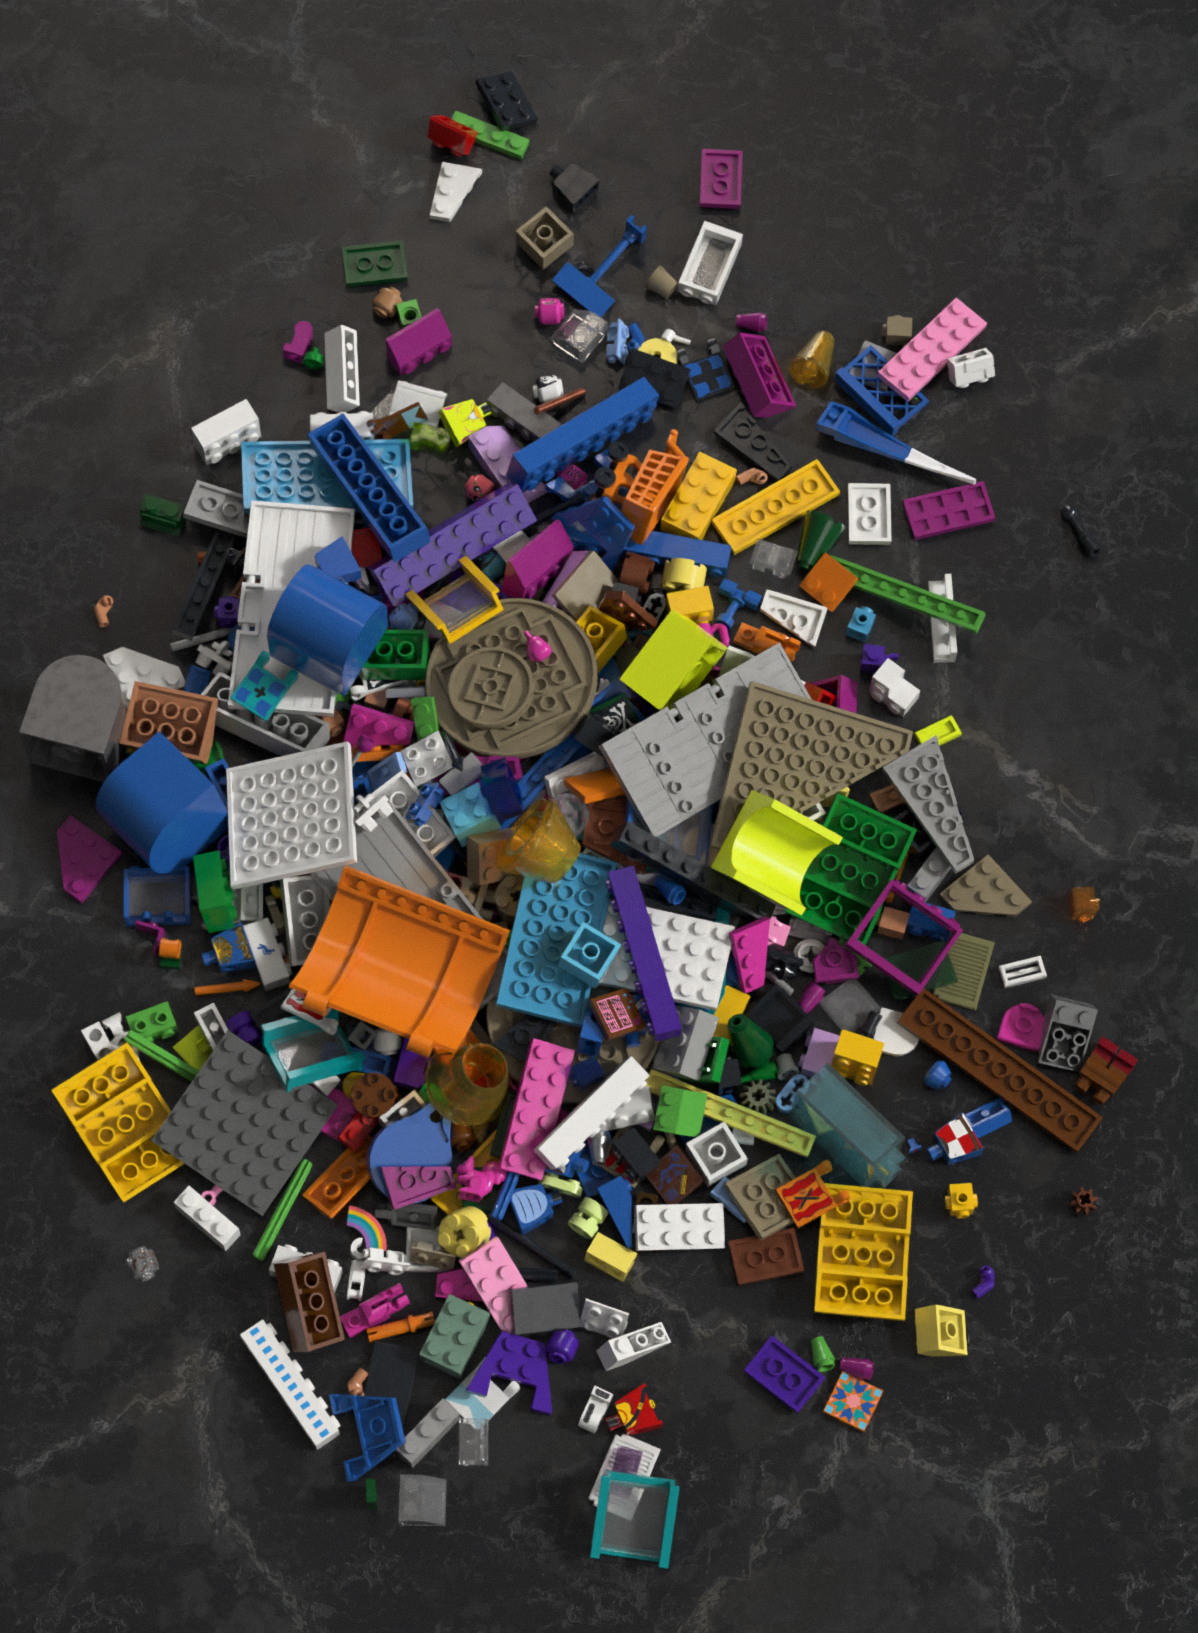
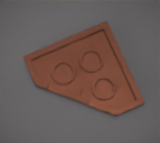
[596,591,658,630]

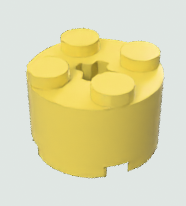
[661,558,707,594]
[437,1206,491,1258]

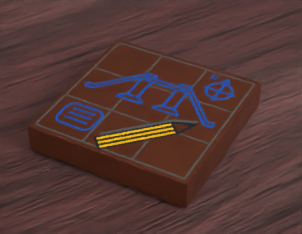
[647,1145,706,1204]

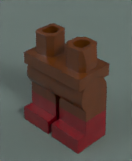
[1075,1036,1138,1106]

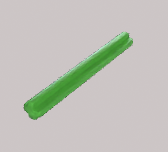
[253,1159,312,1261]

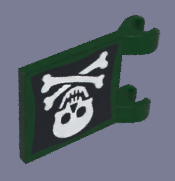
[589,693,639,732]

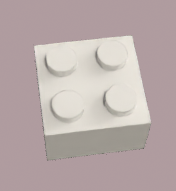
[685,1122,747,1187]

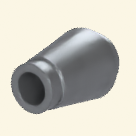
[587,1131,609,1166]

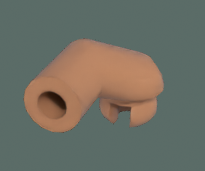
[348,1368,368,1396]

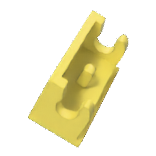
[584,1232,637,1282]

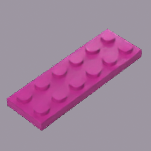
[498,1038,575,1180]

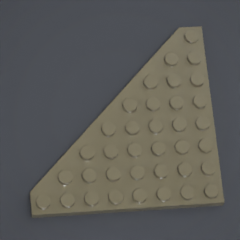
[710,681,913,850]

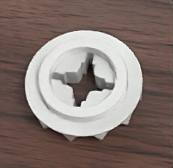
[794,939,824,974]

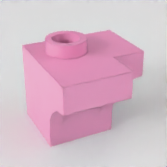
[768,916,791,952]

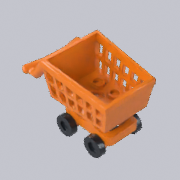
[586,429,689,545]

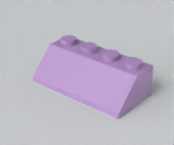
[468,426,547,503]

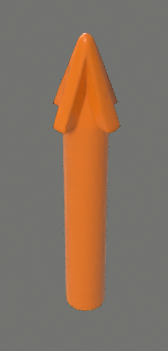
[195,979,261,996]

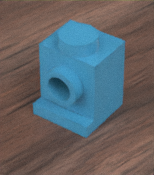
[846,606,876,643]

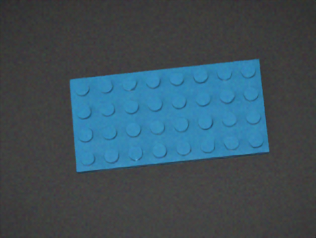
[241,439,413,514]
[495,841,617,1028]

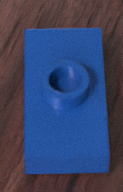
[183,665,211,695]

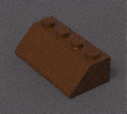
[274,1252,345,1352]

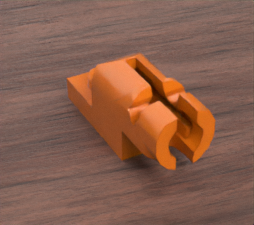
[733,622,801,662]

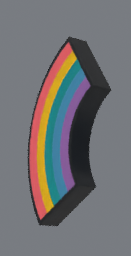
[346,1204,388,1254]

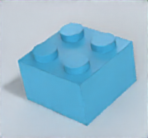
[439,782,501,847]
[558,922,621,989]

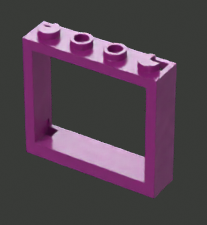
[844,879,963,996]

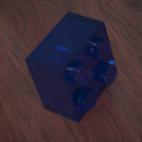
[479,757,524,823]

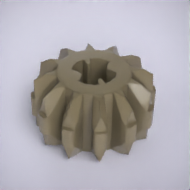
[739,1079,777,1115]

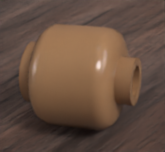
[372,287,403,319]

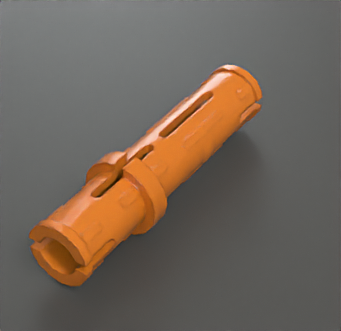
[366,1311,435,1342]

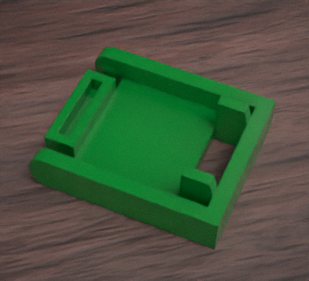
[679,1037,730,1083]

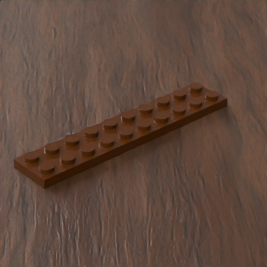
[897,988,1103,1154]

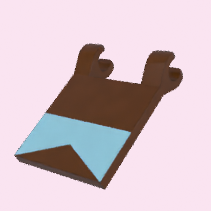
[366,402,429,440]

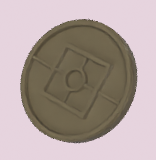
[448,647,535,729]

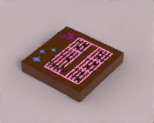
[588,988,646,1041]

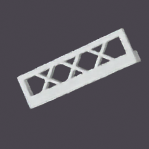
[928,574,957,663]

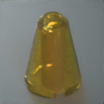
[789,331,835,388]

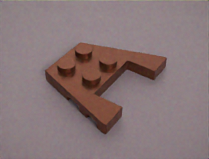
[582,797,646,875]

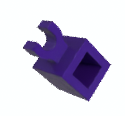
[860,644,899,675]

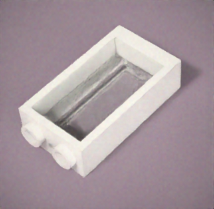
[678,221,743,305]

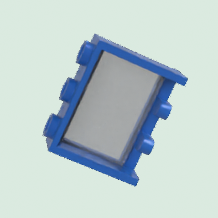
[124,866,192,926]

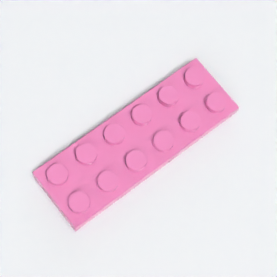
[877,298,987,402]

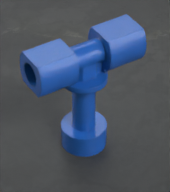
[715,578,763,631]

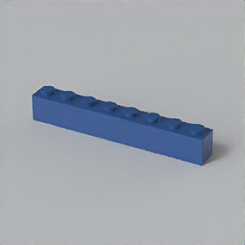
[566,521,731,577]

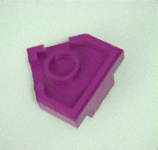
[812,937,859,984]

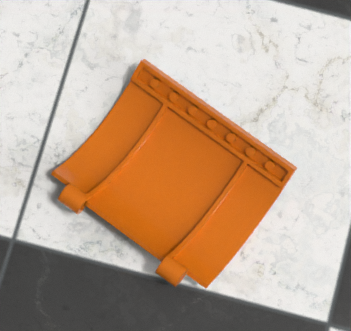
[289,865,510,1058]

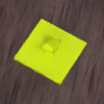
[173,1025,213,1071]

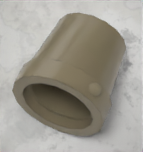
[645,265,678,299]

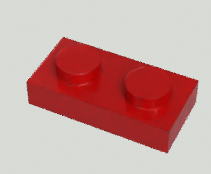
[337,1112,380,1152]

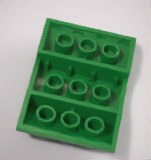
[785,793,917,946]

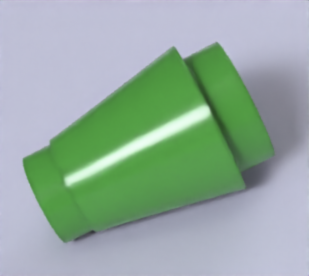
[811,1336,835,1372]

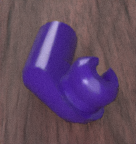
[971,1265,995,1299]

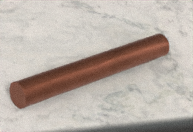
[534,387,586,415]

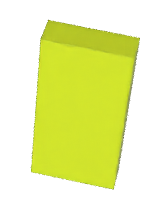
[913,715,962,746]

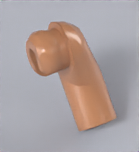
[736,468,768,485]
[94,595,113,627]

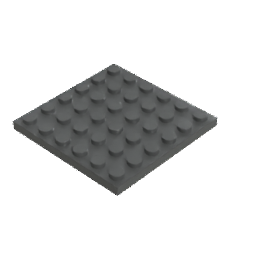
[151,1030,338,1216]

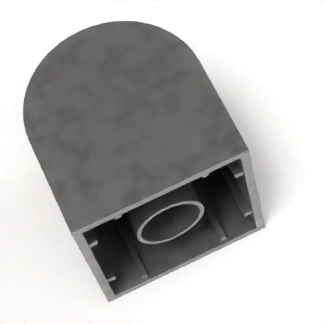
[19,655,127,782]

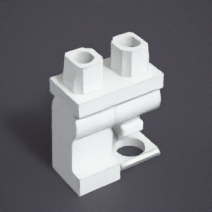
[81,1012,140,1061]

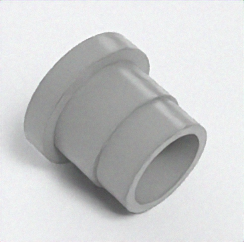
[775,1053,799,1080]

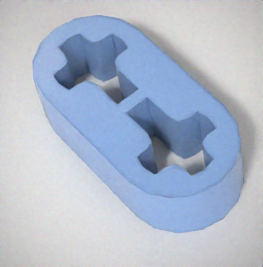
[776,1074,809,1113]

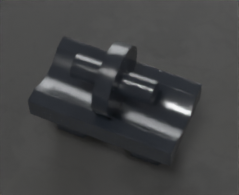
[765,945,804,980]

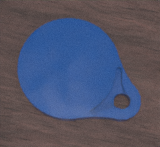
[367,1100,452,1203]

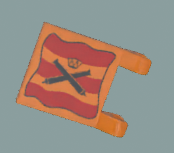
[776,1160,850,1228]

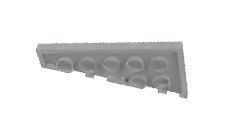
[882,735,974,874]

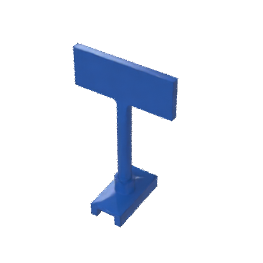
[552,214,647,320]

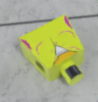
[437,399,491,447]

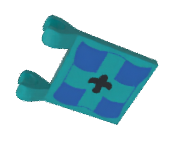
[230,651,299,722]

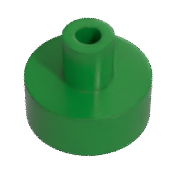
[303,347,325,369]

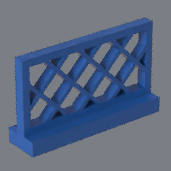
[834,345,929,436]

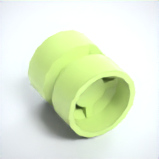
[568,1197,609,1239]

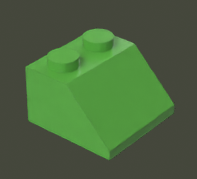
[654,1085,708,1137]

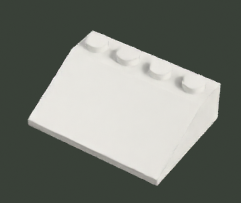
[354,770,456,858]

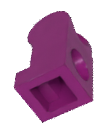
[283,321,313,364]

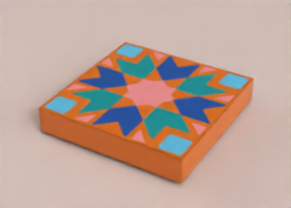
[823,1371,883,1433]

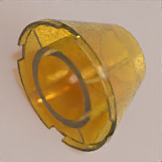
[495,797,581,884]
[424,1041,510,1126]

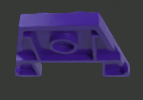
[465,1331,552,1415]

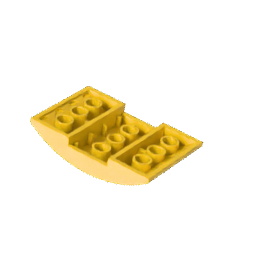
[51,1042,184,1203]
[814,1183,913,1321]

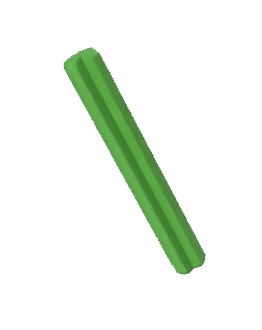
[124,1030,199,1082]

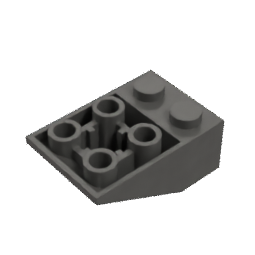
[1038,994,1098,1072]

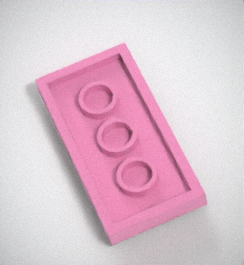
[459,1236,528,1334]

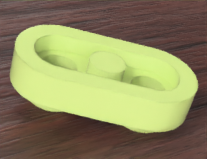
[538,1172,583,1198]

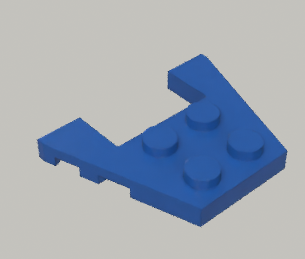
[545,449,629,511]
[551,496,635,573]
[329,1394,406,1482]

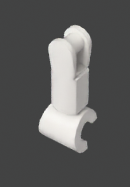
[347,1238,366,1302]

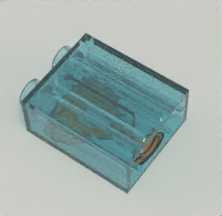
[790,1063,906,1188]

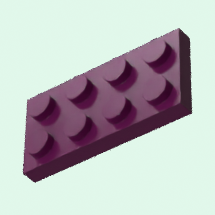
[903,481,995,540]

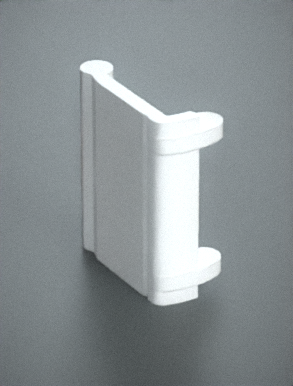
[389,380,447,431]

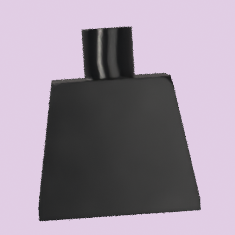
[549,164,600,214]

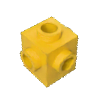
[945,1183,978,1219]

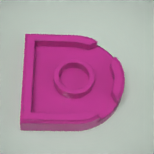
[996,1003,1044,1053]

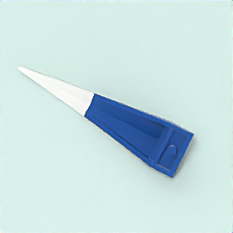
[815,401,976,484]

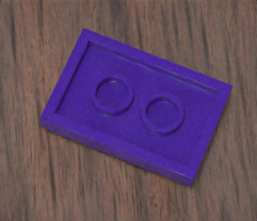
[744,1336,826,1414]

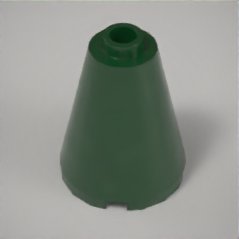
[796,510,845,571]
[727,1014,774,1069]

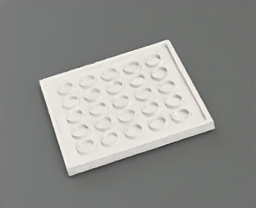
[226,741,357,889]

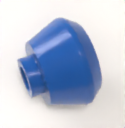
[923,1061,952,1089]

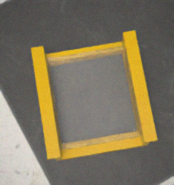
[405,556,504,644]

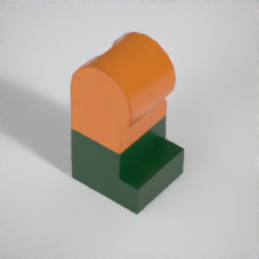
[159,938,183,970]

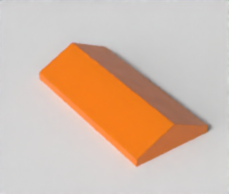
[302,1135,373,1219]

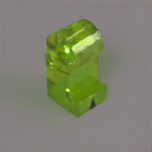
[410,422,450,452]

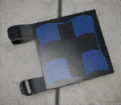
[677,338,735,402]

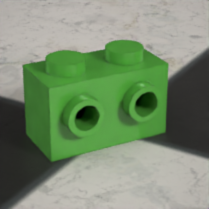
[126,1001,178,1043]

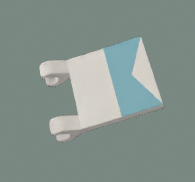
[445,1357,520,1431]

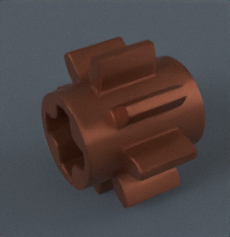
[1069,1187,1098,1217]

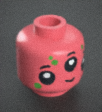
[464,474,495,503]

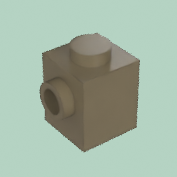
[882,315,912,345]

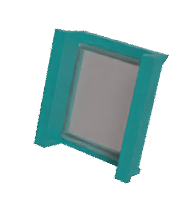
[261,1008,365,1093]
[590,1470,680,1569]

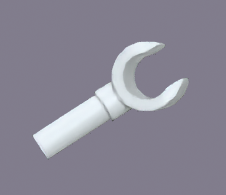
[660,329,691,345]

